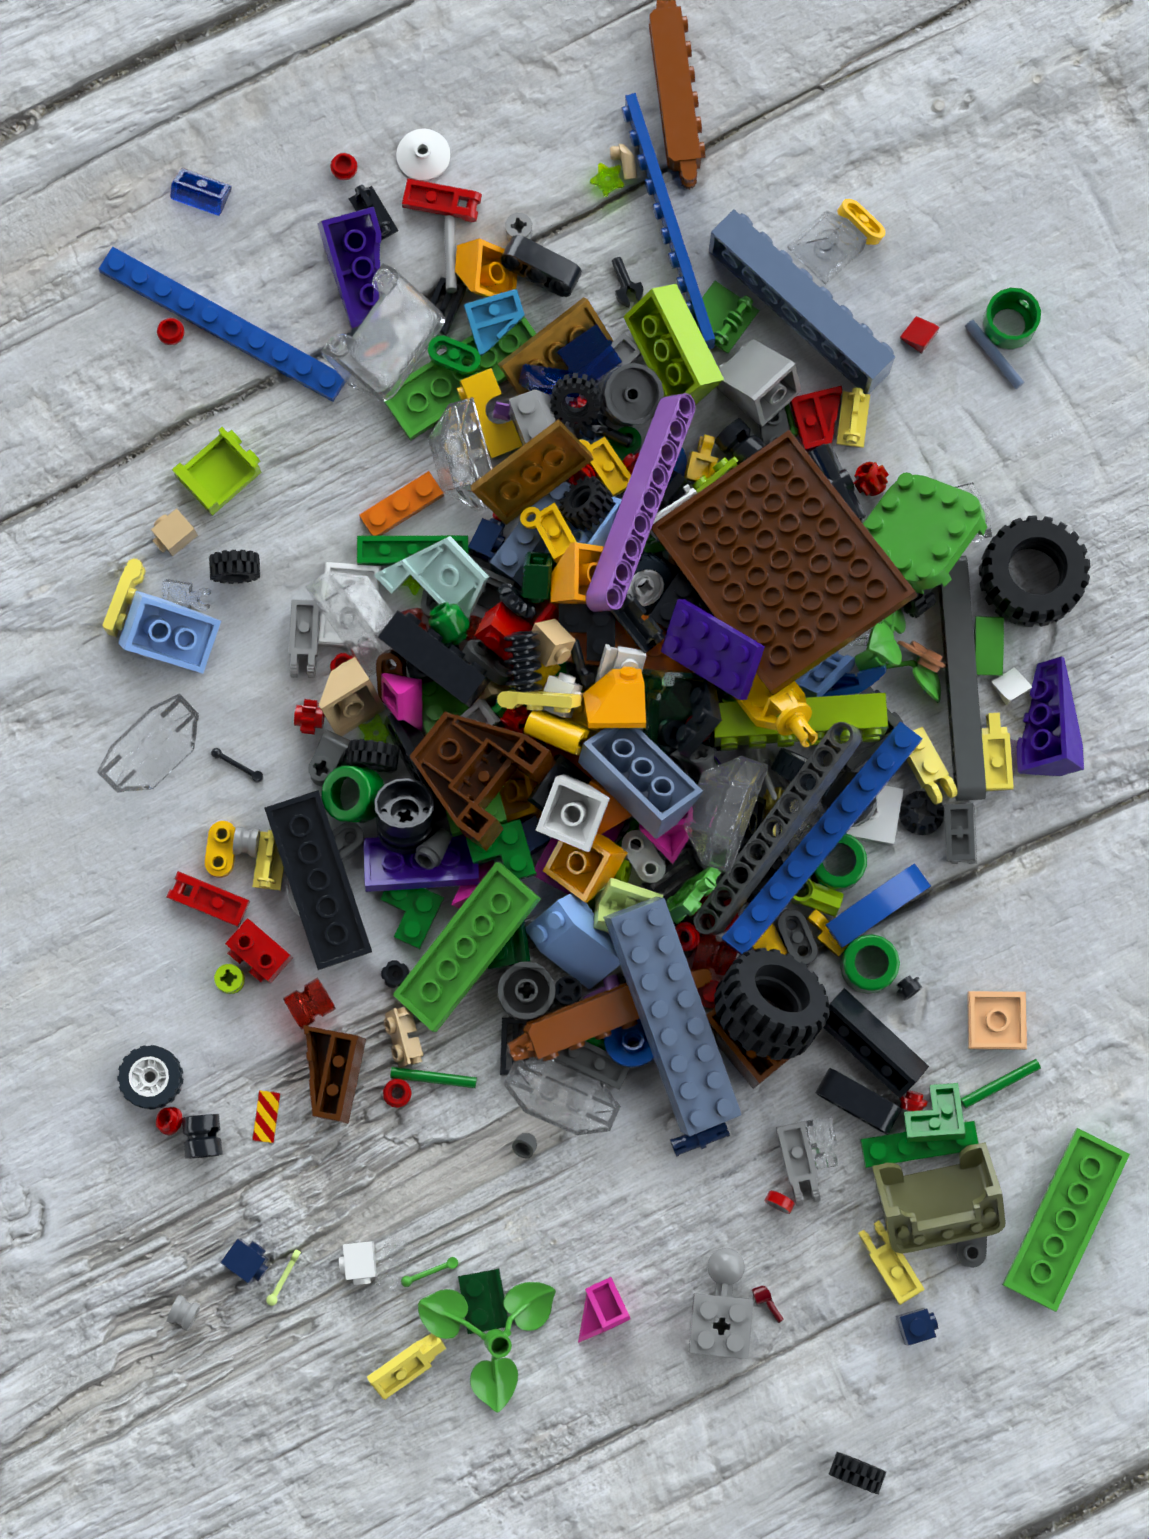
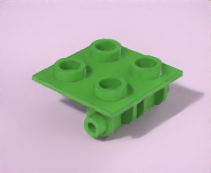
[702,281,760,354]

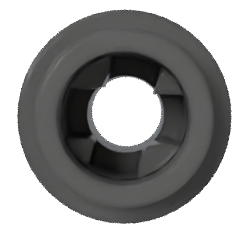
[415,829,452,870]

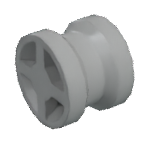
[505,212,533,241]
[233,827,260,857]
[166,1295,201,1331]

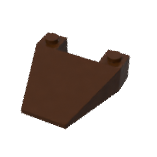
[410,712,556,851]

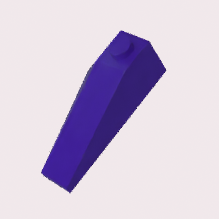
[317,207,381,328]
[1016,656,1084,776]

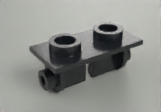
[348,185,399,241]
[610,593,665,653]

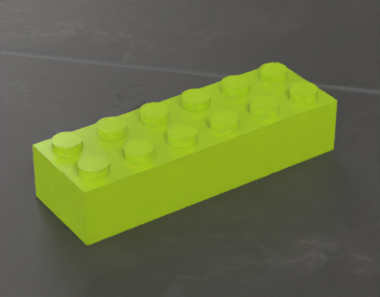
[713,693,888,751]

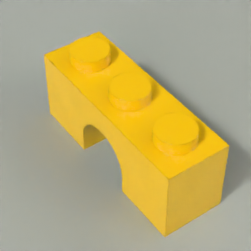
[457,368,522,459]

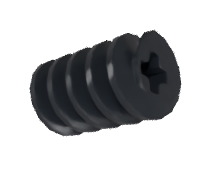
[503,631,543,692]

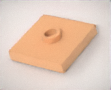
[967,991,1027,1050]

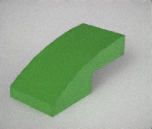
[974,616,1004,676]

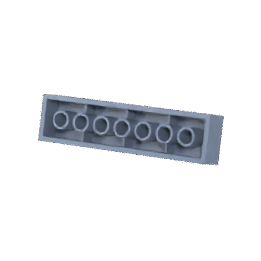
[709,209,895,394]
[603,896,742,1136]

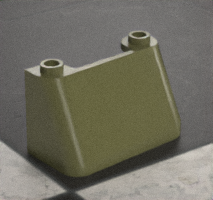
[872,1142,1006,1254]

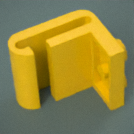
[524,699,602,755]

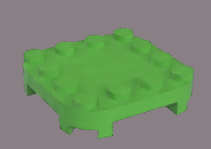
[863,472,987,594]

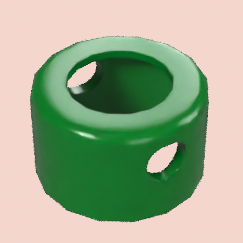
[982,287,1041,350]
[321,766,384,823]
[811,833,867,892]
[840,934,900,994]

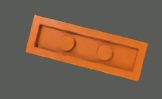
[359,471,444,536]

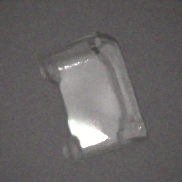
[321,263,445,401]

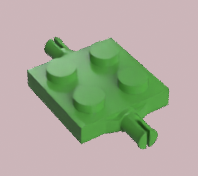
[666,865,721,924]

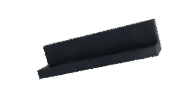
[384,713,447,822]

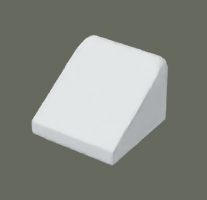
[991,667,1032,706]

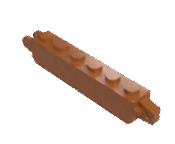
[649,0,705,190]
[507,966,713,1061]

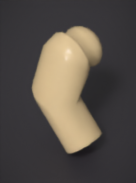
[610,144,637,180]

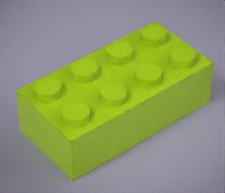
[623,284,724,405]

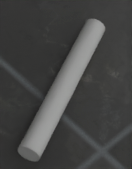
[444,215,457,293]

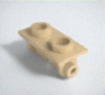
[384,1007,424,1068]

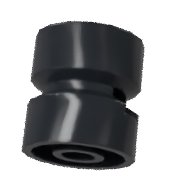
[714,418,766,465]
[182,1114,223,1159]

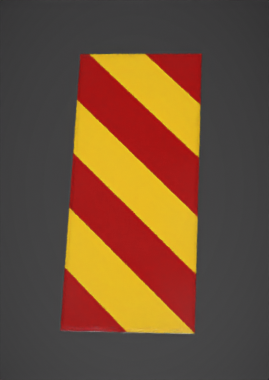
[252,1090,280,1143]

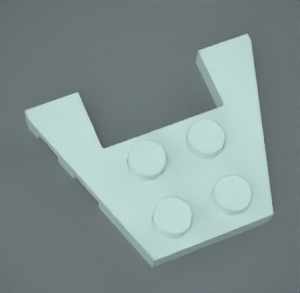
[374,536,489,647]

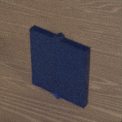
[557,324,622,381]

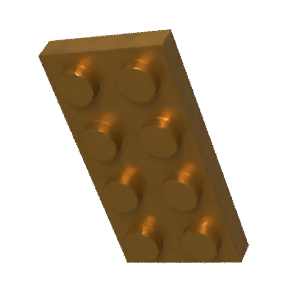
[498,297,613,395]
[470,419,594,525]

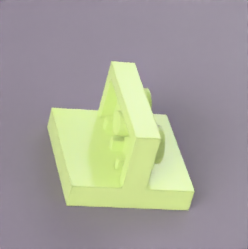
[594,878,663,933]

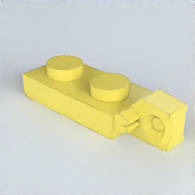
[981,712,1014,791]
[367,1333,446,1400]

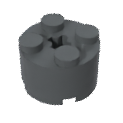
[498,962,555,1021]

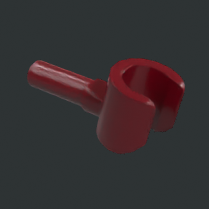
[752,1286,784,1323]

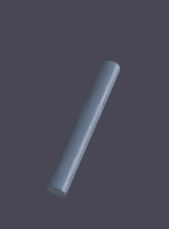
[965,320,1025,389]

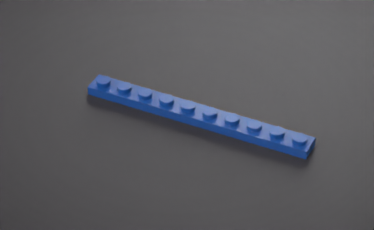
[621,93,715,349]
[98,246,347,402]
[722,721,923,955]

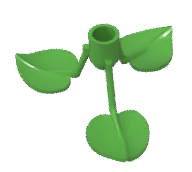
[855,608,941,703]
[418,1282,556,1413]

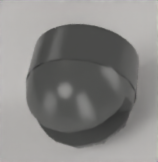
[512,1133,537,1159]

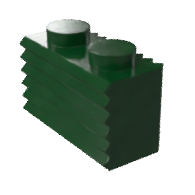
[522,552,553,603]

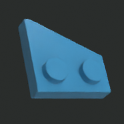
[464,289,525,356]

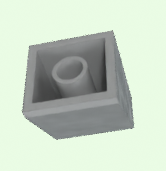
[717,339,801,427]
[509,390,577,447]

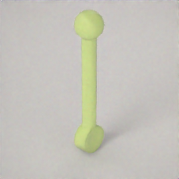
[266,1249,301,1306]

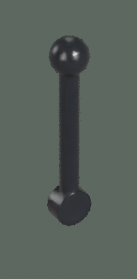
[211,748,264,782]

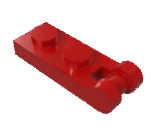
[402,178,482,222]
[166,871,250,927]

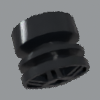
[374,778,436,854]

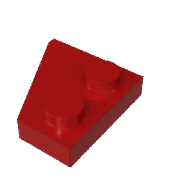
[790,385,843,452]

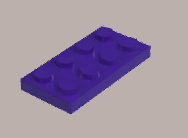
[661,599,765,700]
[364,832,479,892]

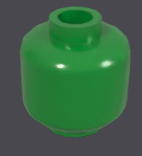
[428,602,470,645]

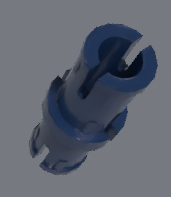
[670,1122,730,1157]

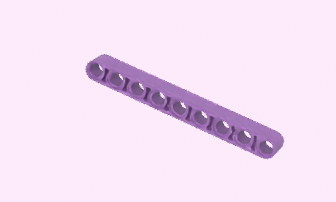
[586,393,695,612]

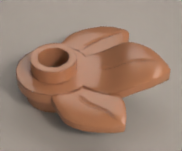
[897,641,946,673]

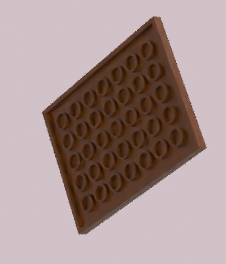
[651,430,917,696]

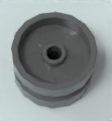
[598,363,664,427]

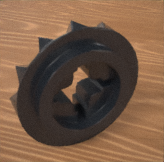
[498,583,537,619]
[899,791,944,835]

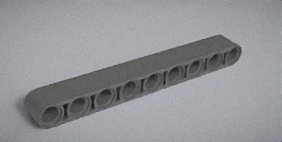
[938,555,986,801]
[694,722,862,935]

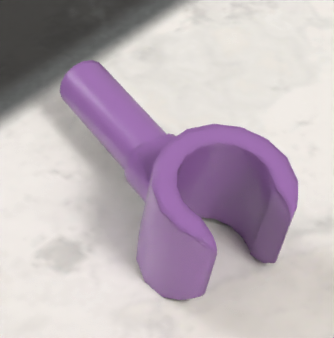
[493,402,510,421]
[583,975,620,999]

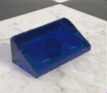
[170,168,232,216]
[519,364,579,398]

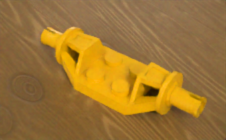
[733,674,818,747]

